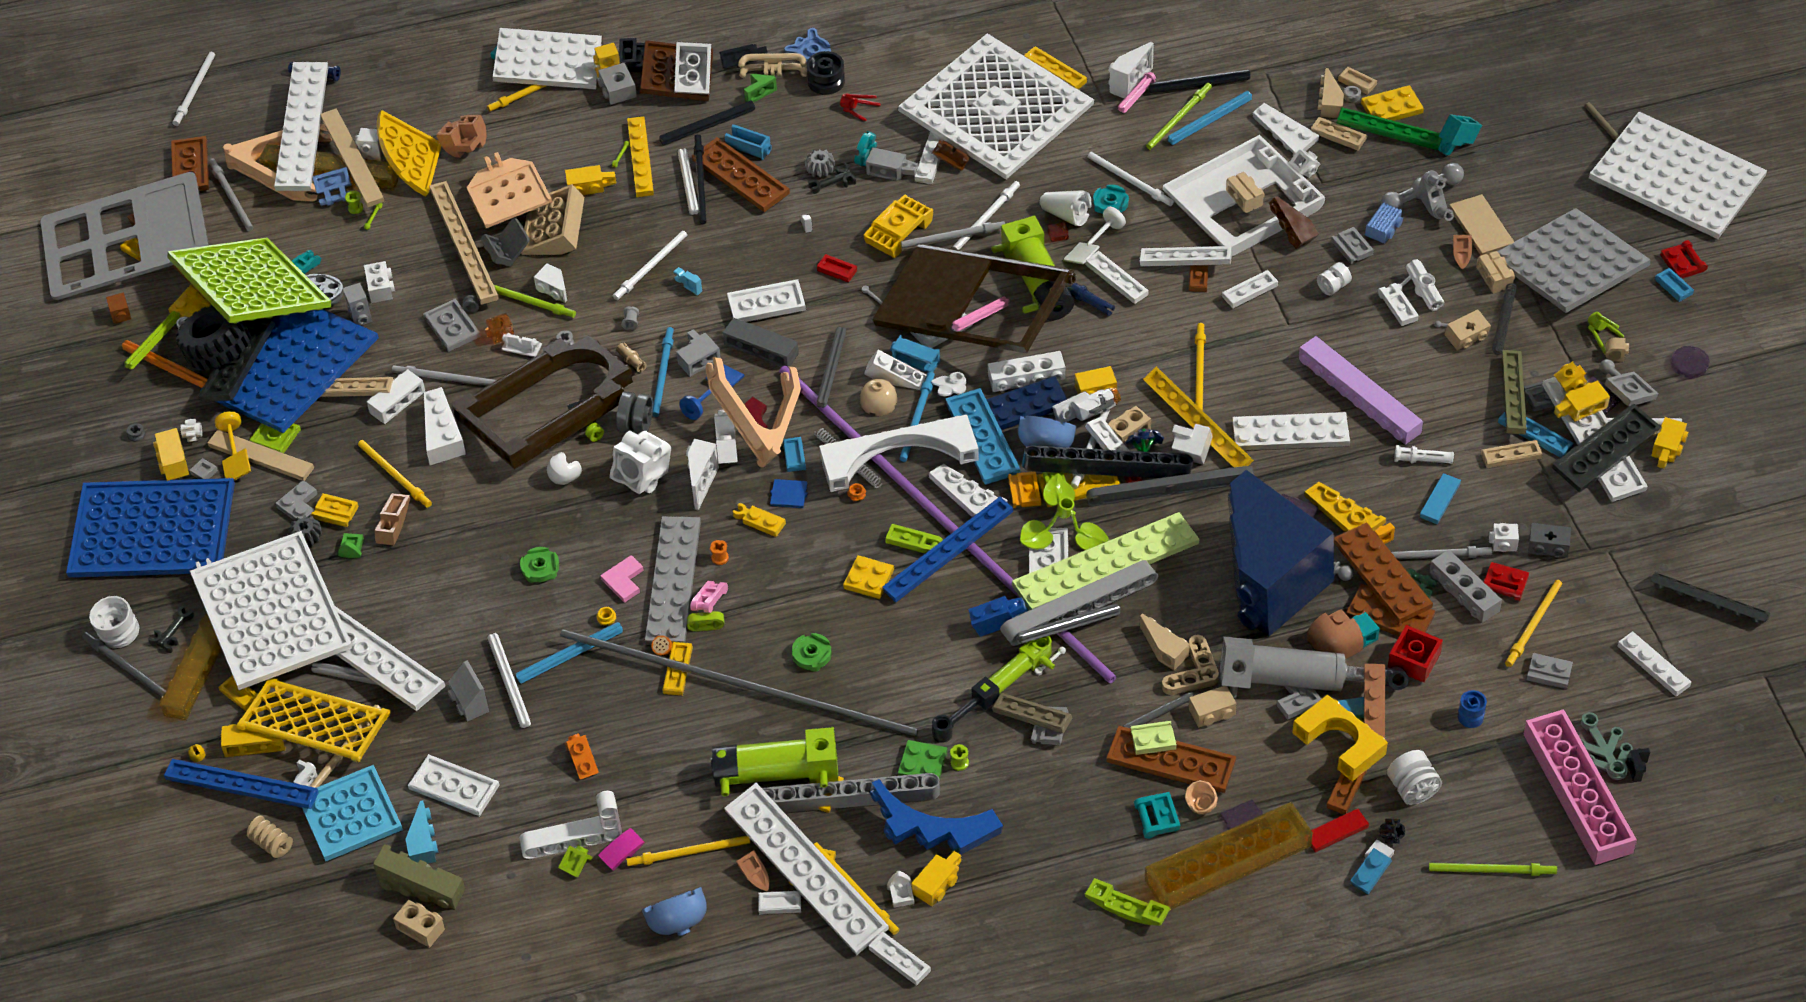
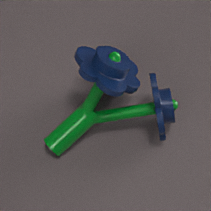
[1124,429,1164,452]

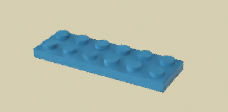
[945,388,1021,485]

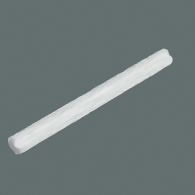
[488,633,531,728]

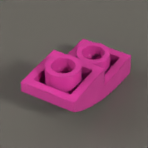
[598,828,645,871]

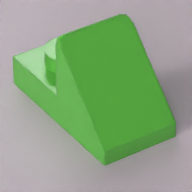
[744,74,777,103]

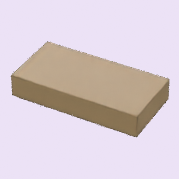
[1338,67,1377,95]

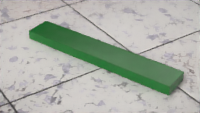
[1337,107,1442,150]

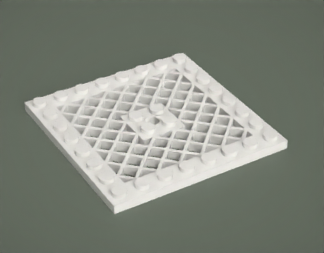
[898,33,1094,179]

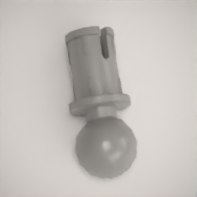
[1334,561,1353,581]

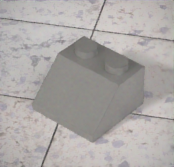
[448,660,489,722]

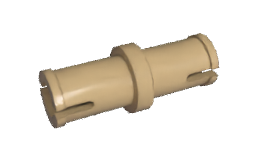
[616,343,647,372]

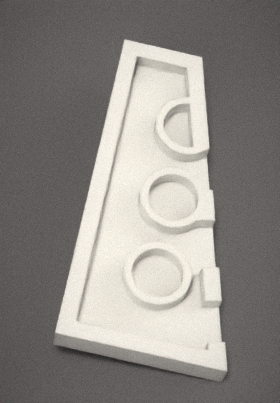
[1253,103,1319,156]
[929,464,1008,517]

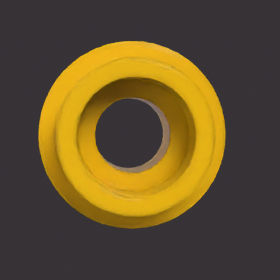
[596,607,616,626]

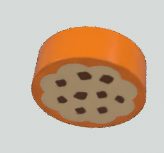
[651,635,672,656]

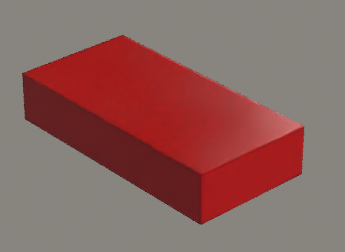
[817,254,857,283]

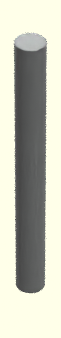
[1122,691,1195,729]

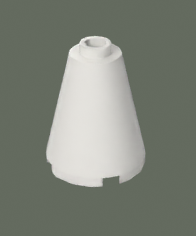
[1040,190,1091,226]

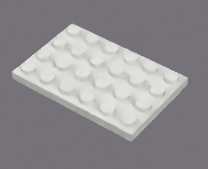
[493,28,602,89]

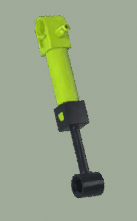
[932,636,1055,743]

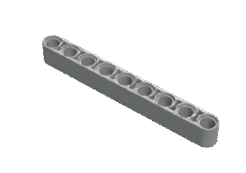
[1000,560,1158,646]
[762,773,940,813]

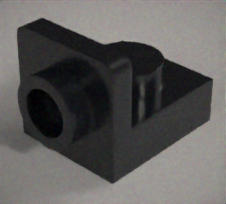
[1626,748,1650,782]

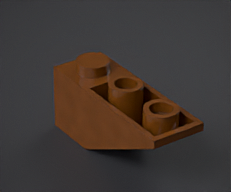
[1269,196,1319,249]

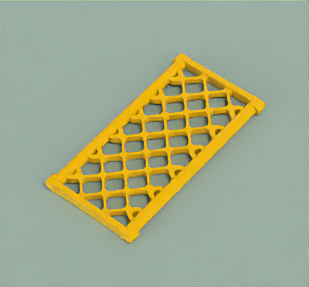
[237,678,390,762]

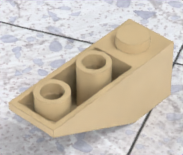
[1318,68,1344,119]
[1140,614,1189,670]

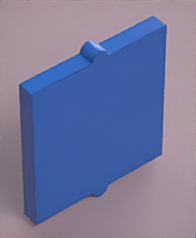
[770,479,808,508]

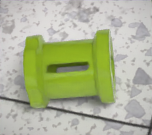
[345,191,363,214]
[950,744,969,771]

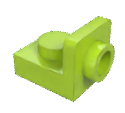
[558,845,593,877]

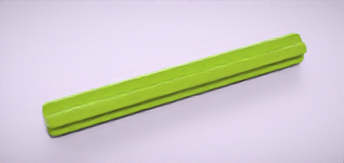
[125,311,180,370]

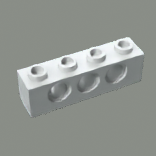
[988,351,1066,392]

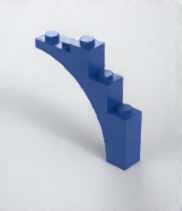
[870,779,1003,855]

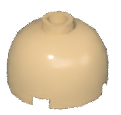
[860,379,897,416]

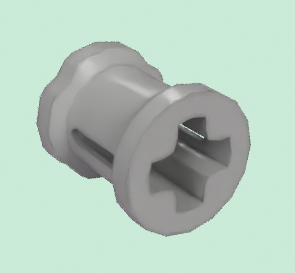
[621,306,639,331]

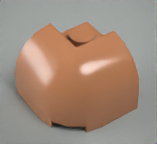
[436,115,487,158]
[1307,609,1363,659]

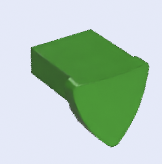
[338,533,364,558]

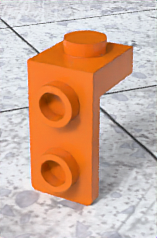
[564,733,599,780]

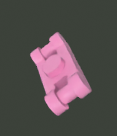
[690,581,728,613]

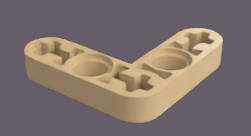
[1162,635,1219,695]

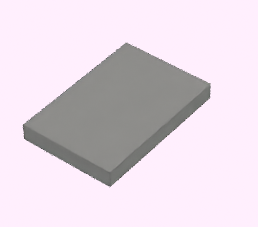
[423,299,481,352]

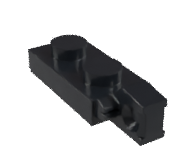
[719,44,768,69]

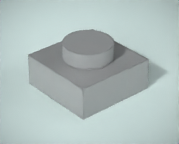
[190,458,218,479]

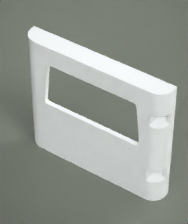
[1163,135,1325,256]

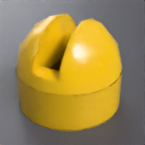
[188,744,206,762]

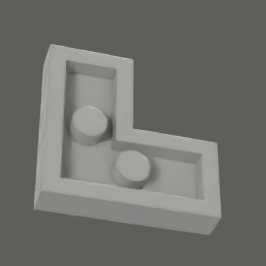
[276,480,317,521]
[1277,686,1321,720]

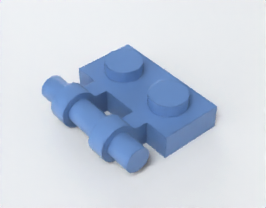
[313,167,354,206]

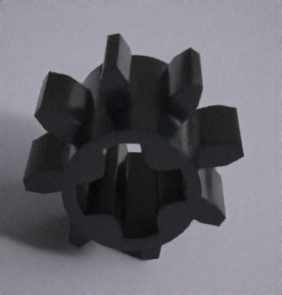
[1379,818,1405,843]

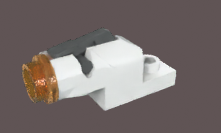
[1052,387,1121,424]

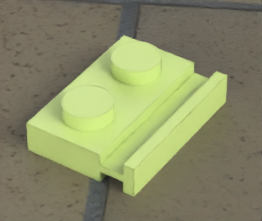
[1131,721,1176,755]

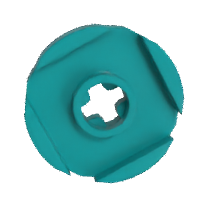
[854,131,877,167]
[1093,185,1129,214]

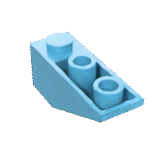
[405,800,439,864]

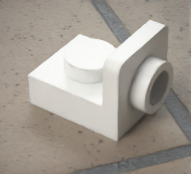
[293,760,317,786]

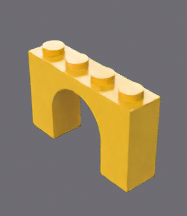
[1292,695,1388,781]

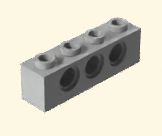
[1430,550,1502,623]

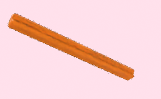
[122,340,208,388]

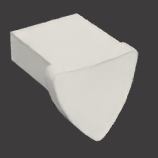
[887,871,914,908]

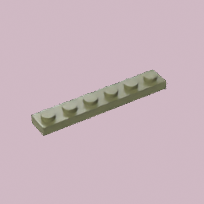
[1502,350,1527,434]

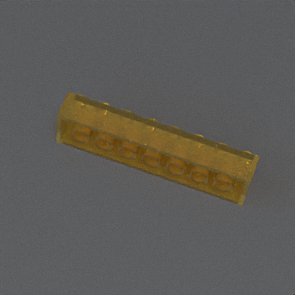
[1145,802,1313,910]

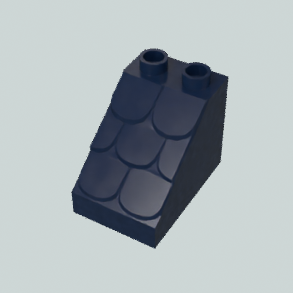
[1228,470,1334,637]

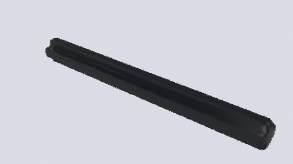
[1149,70,1251,93]
[659,100,755,145]

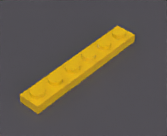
[627,116,654,197]

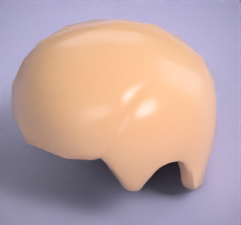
[1185,780,1218,815]

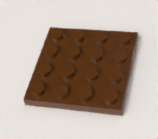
[640,40,713,101]

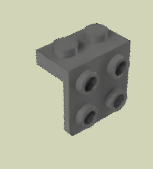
[481,218,530,267]

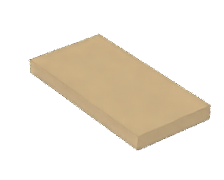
[1449,194,1514,255]

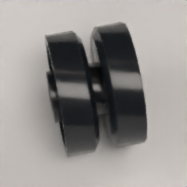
[807,51,845,95]

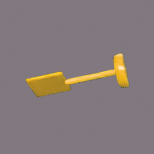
[215,411,251,481]

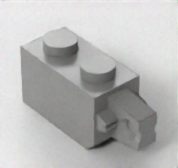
[866,148,918,181]

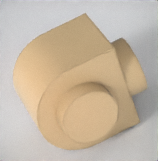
[1606,338,1629,362]

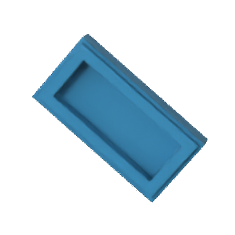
[1655,268,1694,302]
[783,437,806,472]

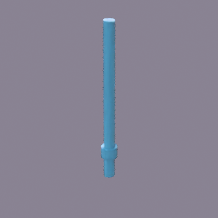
[652,327,674,417]
[899,372,935,462]

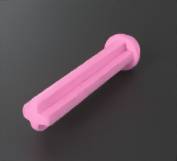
[1118,72,1156,113]

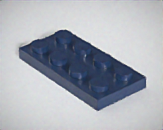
[987,376,1067,430]

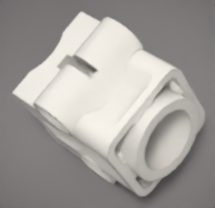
[610,431,671,494]

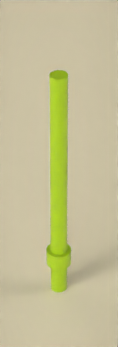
[1146,83,1212,150]
[494,285,576,318]
[1429,863,1557,876]

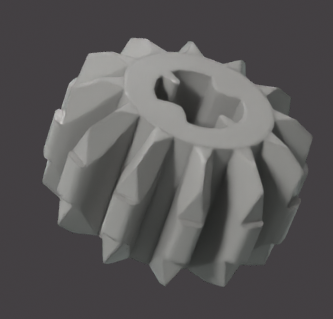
[805,149,835,178]

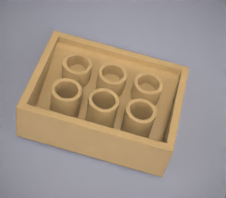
[521,184,584,255]

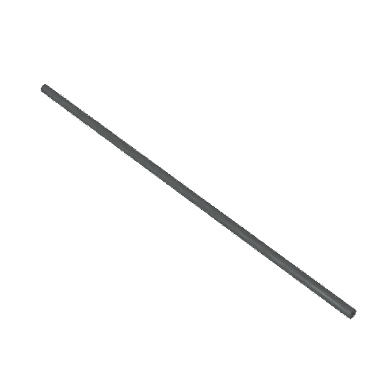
[560,629,918,736]

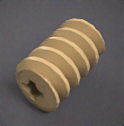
[247,815,293,858]

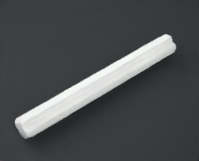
[678,148,699,215]

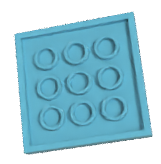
[302,765,403,862]

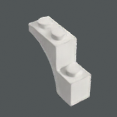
[714,410,738,464]

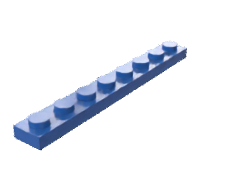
[883,496,1013,602]
[164,759,319,809]

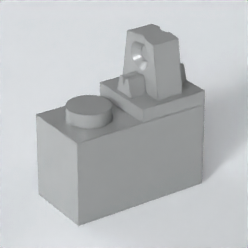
[676,329,721,377]

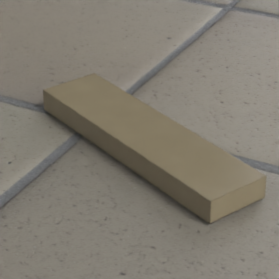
[992,693,1073,734]

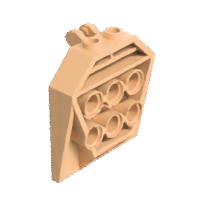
[467,152,552,228]

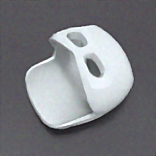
[547,452,582,485]

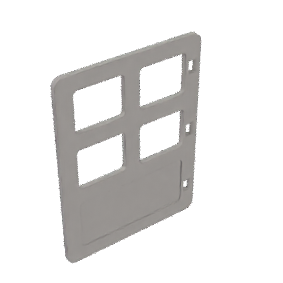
[40,172,209,300]

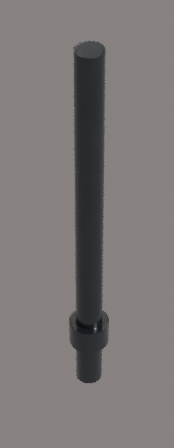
[693,134,707,224]

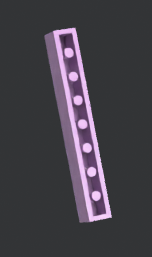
[1299,336,1423,445]

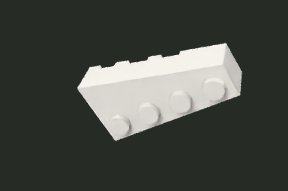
[424,387,466,465]

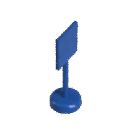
[679,364,745,420]

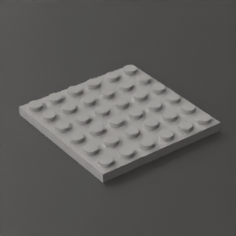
[1497,208,1650,313]

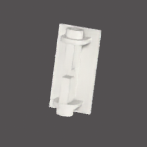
[501,333,542,357]

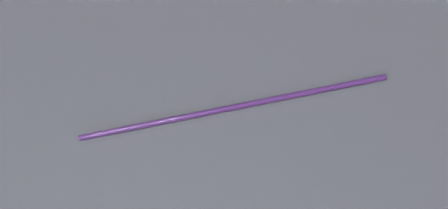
[779,366,1116,683]

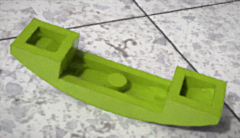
[1085,878,1170,926]

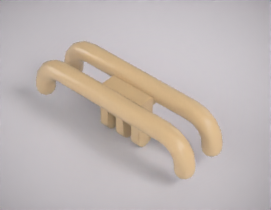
[738,53,807,78]

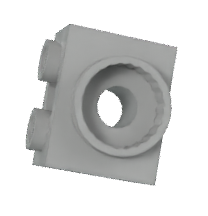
[597,63,637,105]

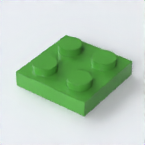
[898,740,947,779]

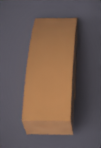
[375,493,410,545]

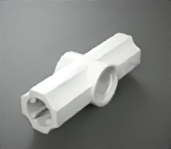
[1406,259,1444,311]

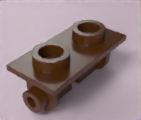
[931,140,969,171]

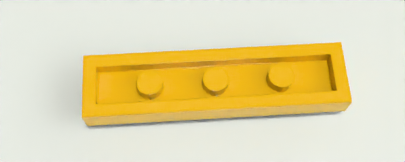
[1024,46,1087,89]

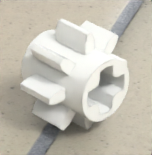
[181,419,202,442]

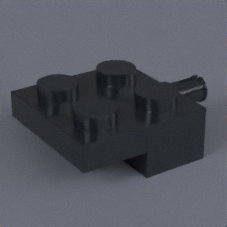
[618,38,645,72]

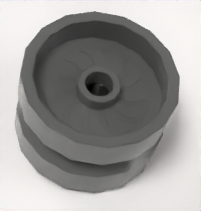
[617,391,653,434]

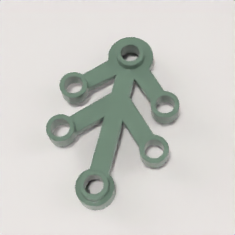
[1581,712,1633,780]

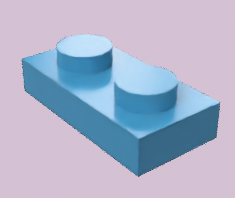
[1350,848,1392,894]

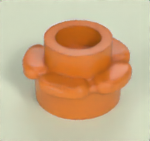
[847,483,866,501]

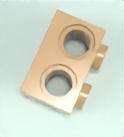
[1108,406,1151,443]
[393,900,445,948]

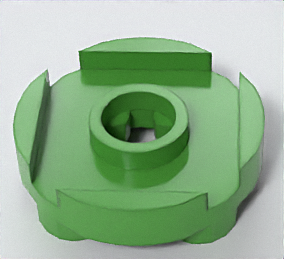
[520,547,560,583]
[792,633,832,672]

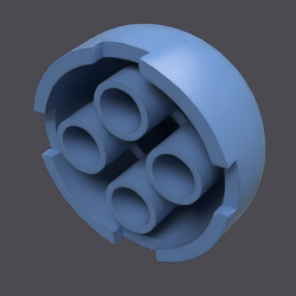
[1018,416,1076,448]
[642,887,707,936]

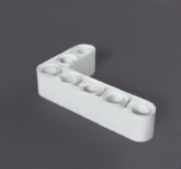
[519,791,622,859]

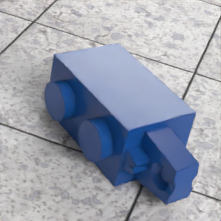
[969,596,1026,637]

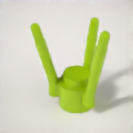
[1588,312,1624,355]

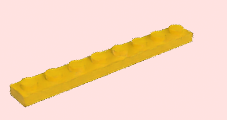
[1143,366,1254,468]

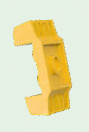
[864,195,933,258]

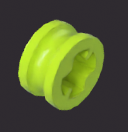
[585,423,604,442]

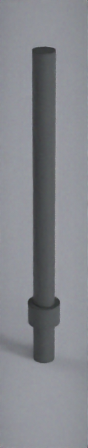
[82,632,169,699]

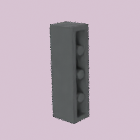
[723,318,799,368]

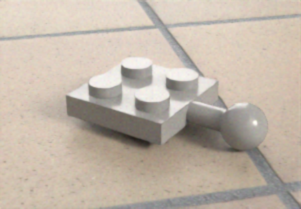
[1599,359,1659,406]

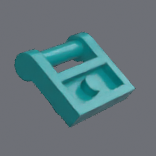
[1134,792,1181,839]

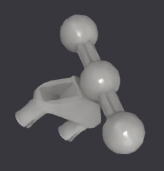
[1381,163,1464,221]

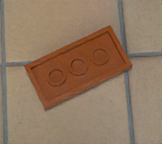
[171,136,209,191]
[1346,584,1435,636]

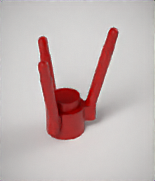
[840,93,881,122]

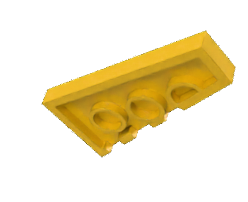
[1304,482,1386,532]

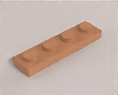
[1364,664,1385,738]

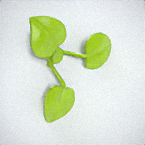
[1020,473,1110,550]

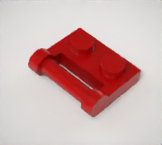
[1660,240,1708,279]
[1484,562,1530,601]

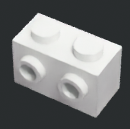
[355,128,385,167]
[364,261,395,303]

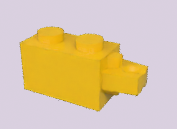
[565,165,616,195]
[1554,380,1610,422]
[1651,417,1689,469]
[911,851,961,907]

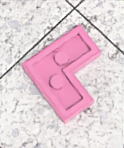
[600,555,644,603]

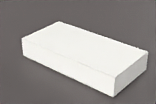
[759,891,801,915]

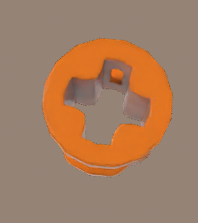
[710,540,729,565]

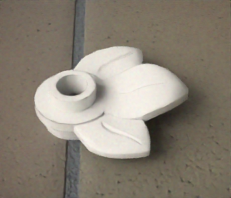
[931,372,966,396]

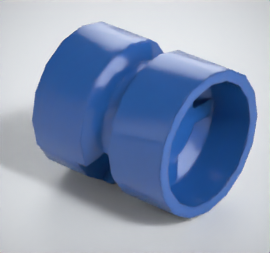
[1457,690,1487,728]

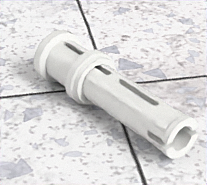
[1394,445,1454,464]

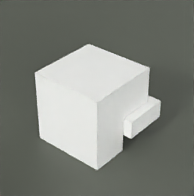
[1172,424,1213,465]

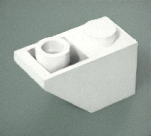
[534,263,567,303]

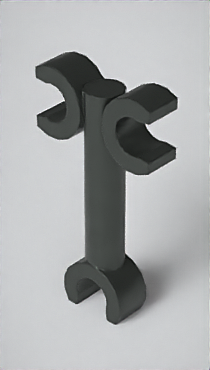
[808,163,856,194]
[148,606,194,653]

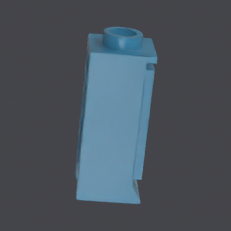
[725,124,772,160]
[890,335,940,373]

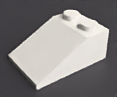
[674,42,711,94]
[1108,42,1154,98]
[686,439,719,510]

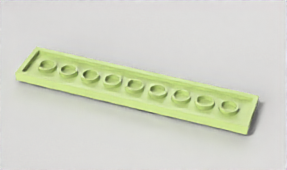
[1012,512,1199,611]

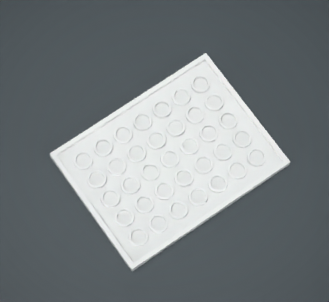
[1589,112,1767,239]
[190,531,352,690]

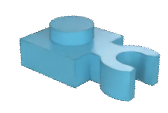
[673,267,702,295]

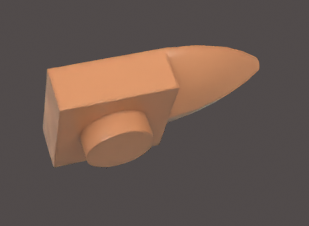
[1453,235,1472,269]
[736,851,769,891]

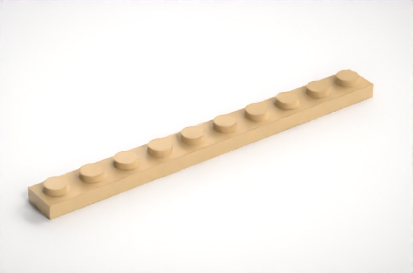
[429,181,498,305]

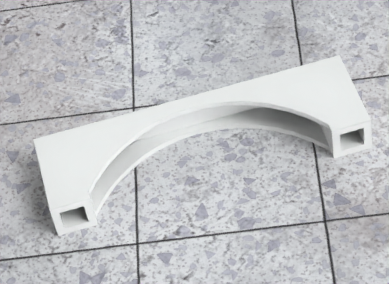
[819,414,979,492]

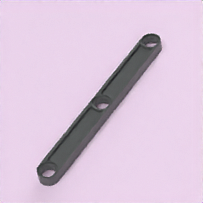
[1086,466,1255,506]

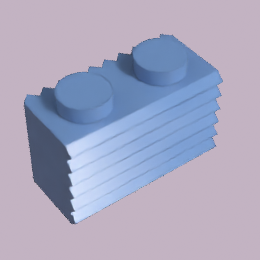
[1365,203,1403,244]

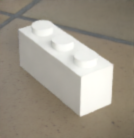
[367,369,425,424]

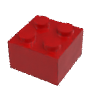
[1388,625,1443,683]

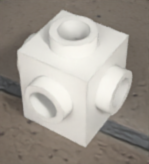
[1289,149,1321,178]
[1489,523,1519,552]

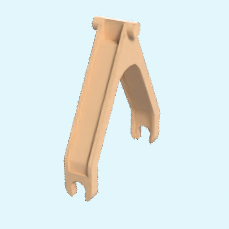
[223,124,332,201]
[706,357,801,468]

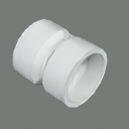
[1317,262,1352,296]

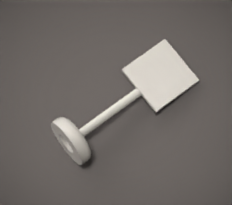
[1063,207,1126,264]

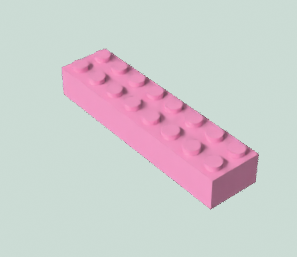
[1524,709,1637,865]

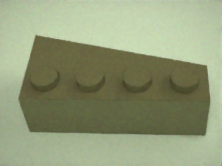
[373,844,465,910]

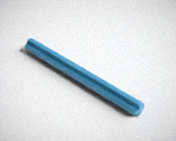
[1168,91,1252,145]
[516,622,623,683]

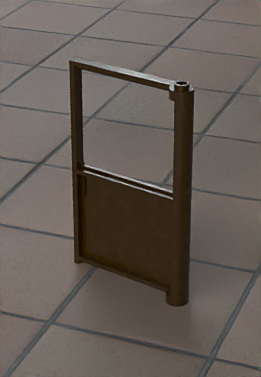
[872,244,1076,353]

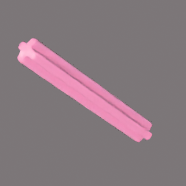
[951,296,1010,332]

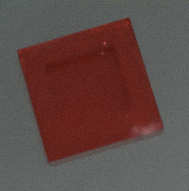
[1048,222,1069,242]

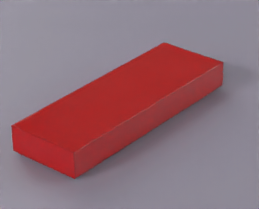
[1304,809,1369,853]

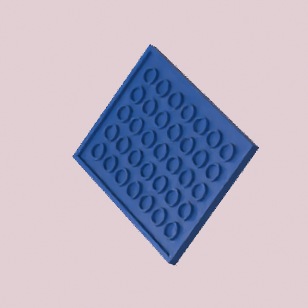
[200,310,379,433]
[66,478,235,577]

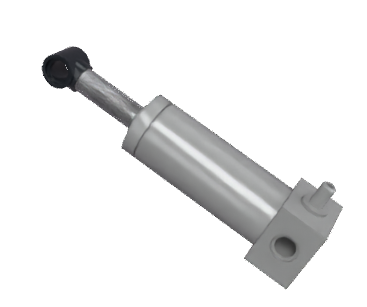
[1219,637,1409,698]

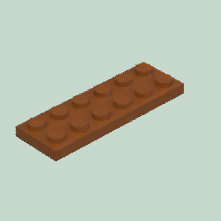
[692,137,790,212]
[1334,522,1433,624]
[1107,726,1236,793]

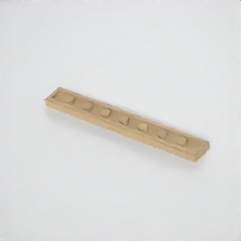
[320,108,384,207]

